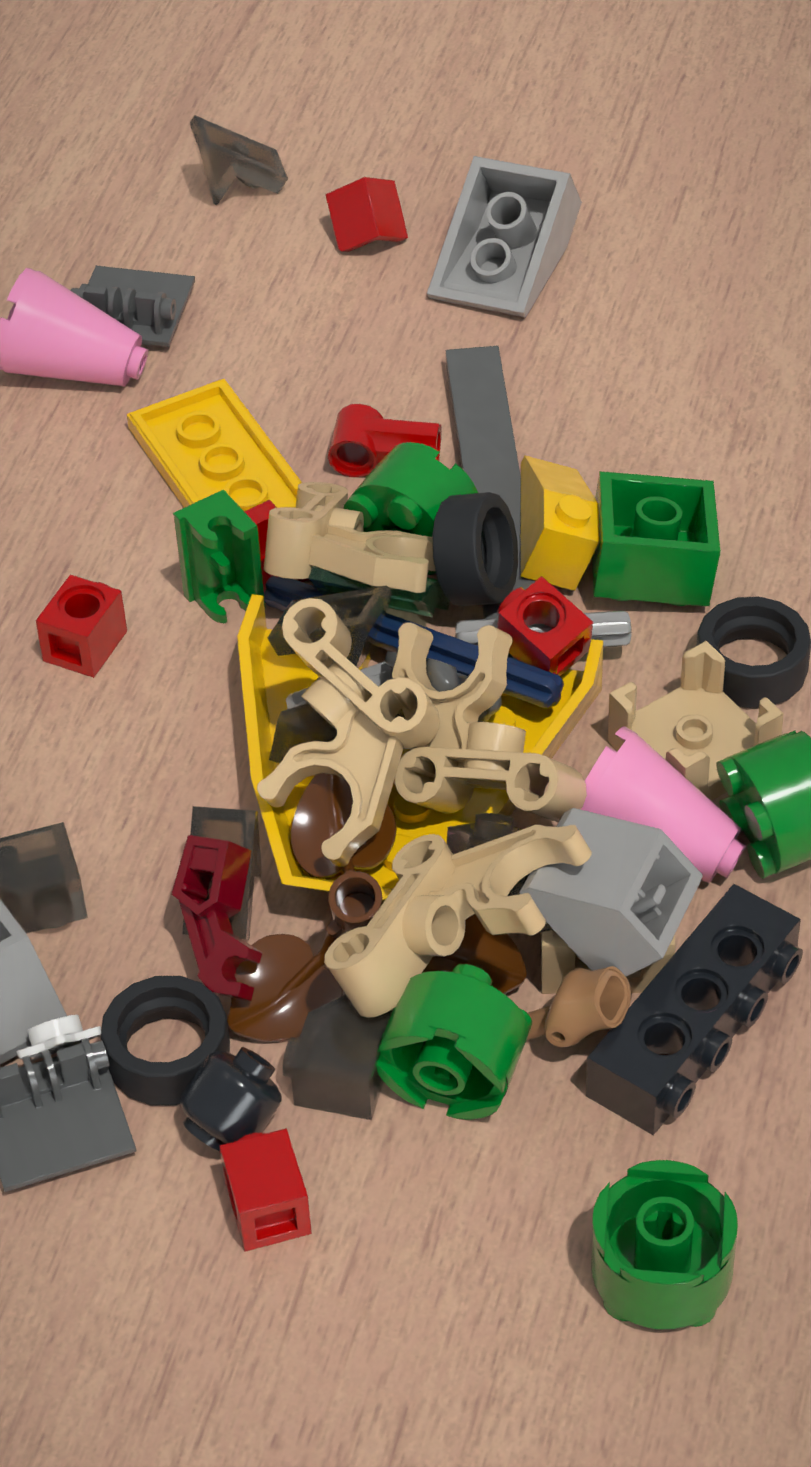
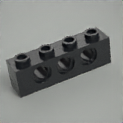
[586,884,803,1136]

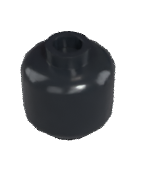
[180,1047,282,1151]

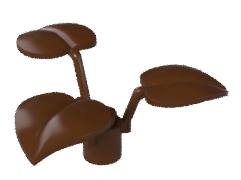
[227,773,527,1042]

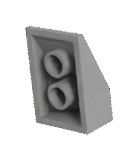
[427,156,582,318]

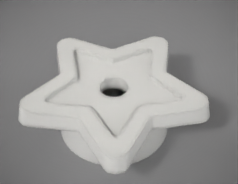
[16,1015,101,1060]

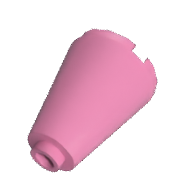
[0,268,148,386]
[581,726,746,883]

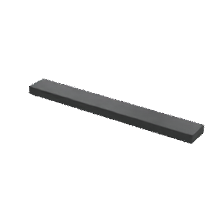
[445,346,535,660]

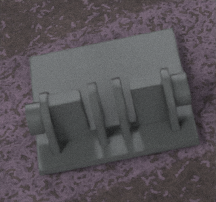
[70,265,195,347]
[0,1038,137,1192]

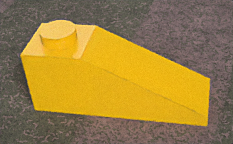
[521,455,599,591]

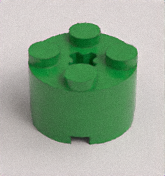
[343,442,478,575]
[716,730,811,879]
[376,964,532,1120]
[591,1160,738,1329]

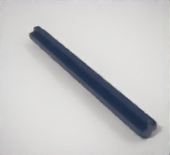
[263,576,564,708]

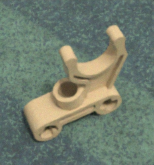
[264,482,436,593]
[257,598,440,867]
[392,623,587,822]
[324,824,592,1018]

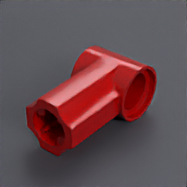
[328,404,442,477]

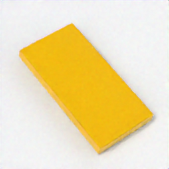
[126,379,302,511]

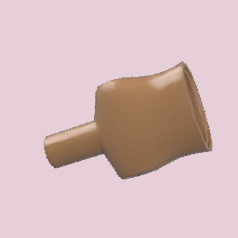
[526,966,631,1047]

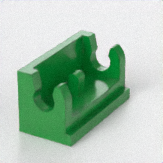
[173,489,266,624]

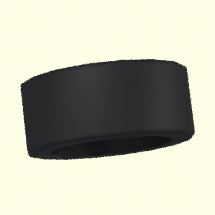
[432,492,518,606]
[696,596,811,708]
[101,976,230,1105]

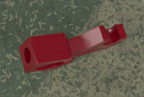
[171,835,262,1001]

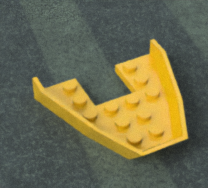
[237,594,603,900]

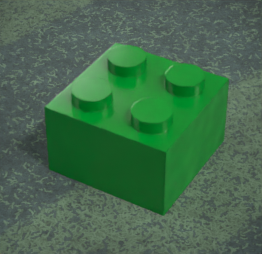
[592,471,721,606]

